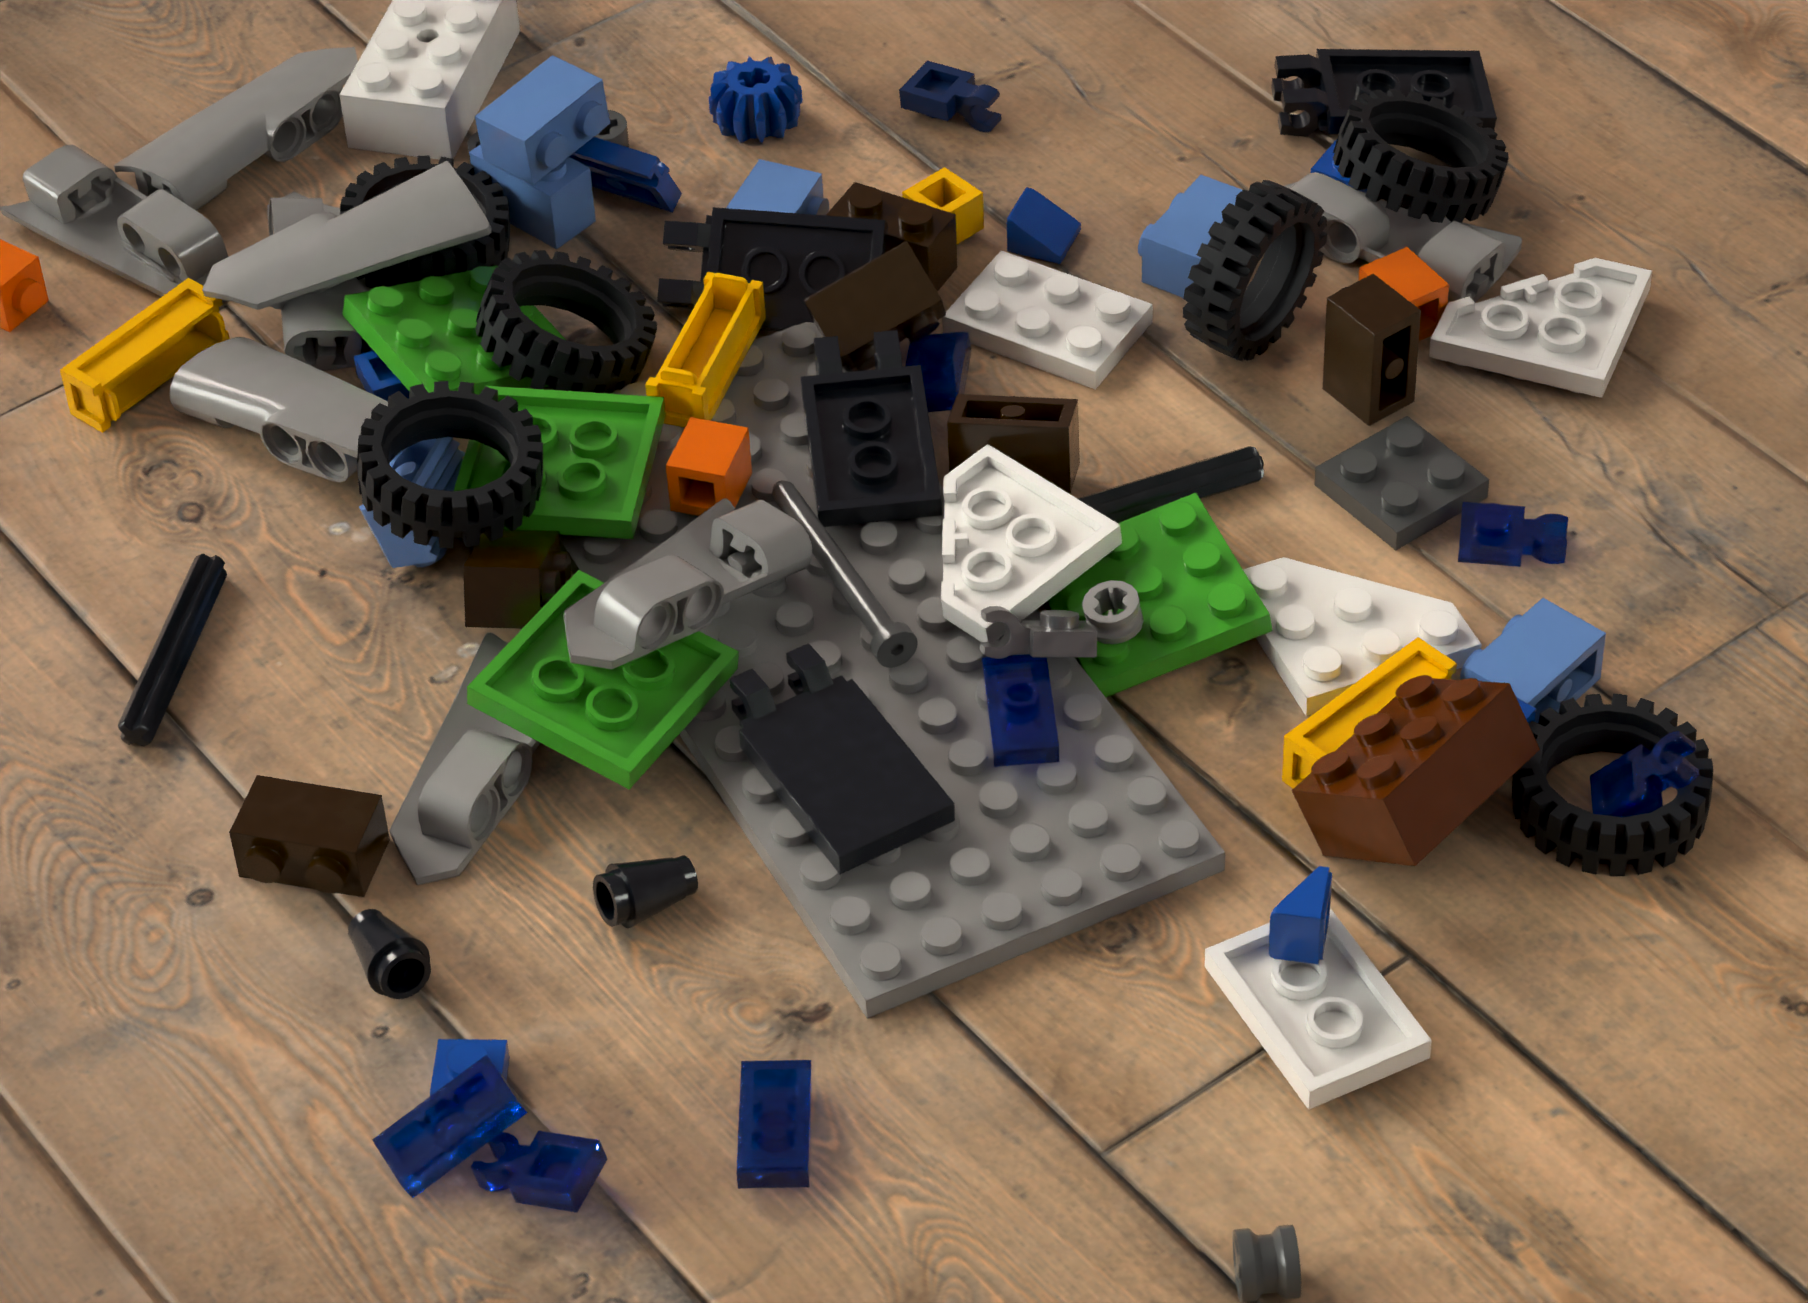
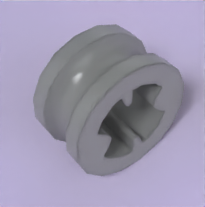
[1082,580,1144,644]

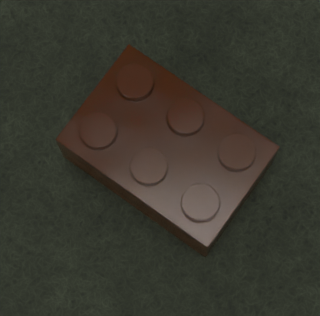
[1291,675,1540,866]

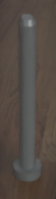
[772,480,918,668]

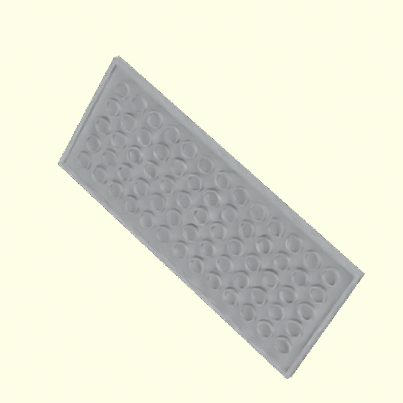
[560,322,1225,1018]

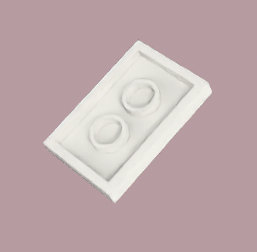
[942,250,1153,390]
[1205,908,1432,1110]

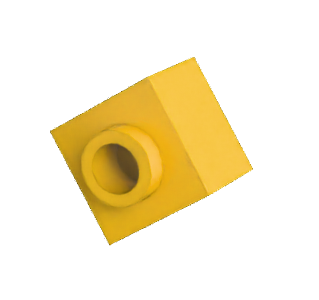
[902,167,984,244]

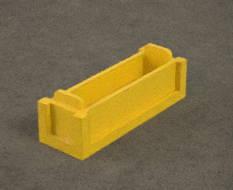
[645,272,766,428]
[60,278,230,433]
[1282,637,1457,789]

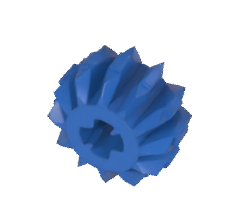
[708,56,803,144]

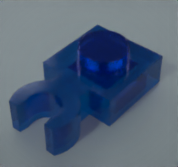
[1458,502,1568,567]
[1590,731,1699,817]
[470,1130,608,1213]

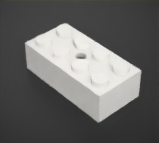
[339,0,520,160]

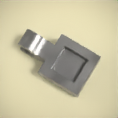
[980,606,1098,659]

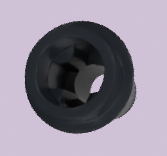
[593,855,698,928]
[348,909,431,999]

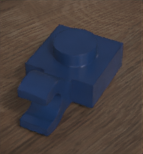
[899,60,1002,132]

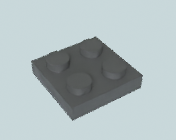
[1314,416,1489,550]

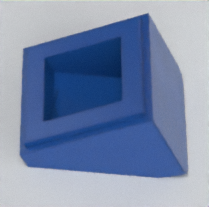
[1007,187,1081,264]
[1269,866,1332,964]

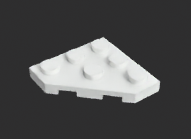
[1429,258,1652,398]
[941,444,1122,643]
[1243,557,1481,716]

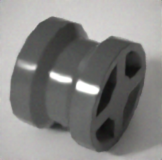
[1232,1225,1301,1303]

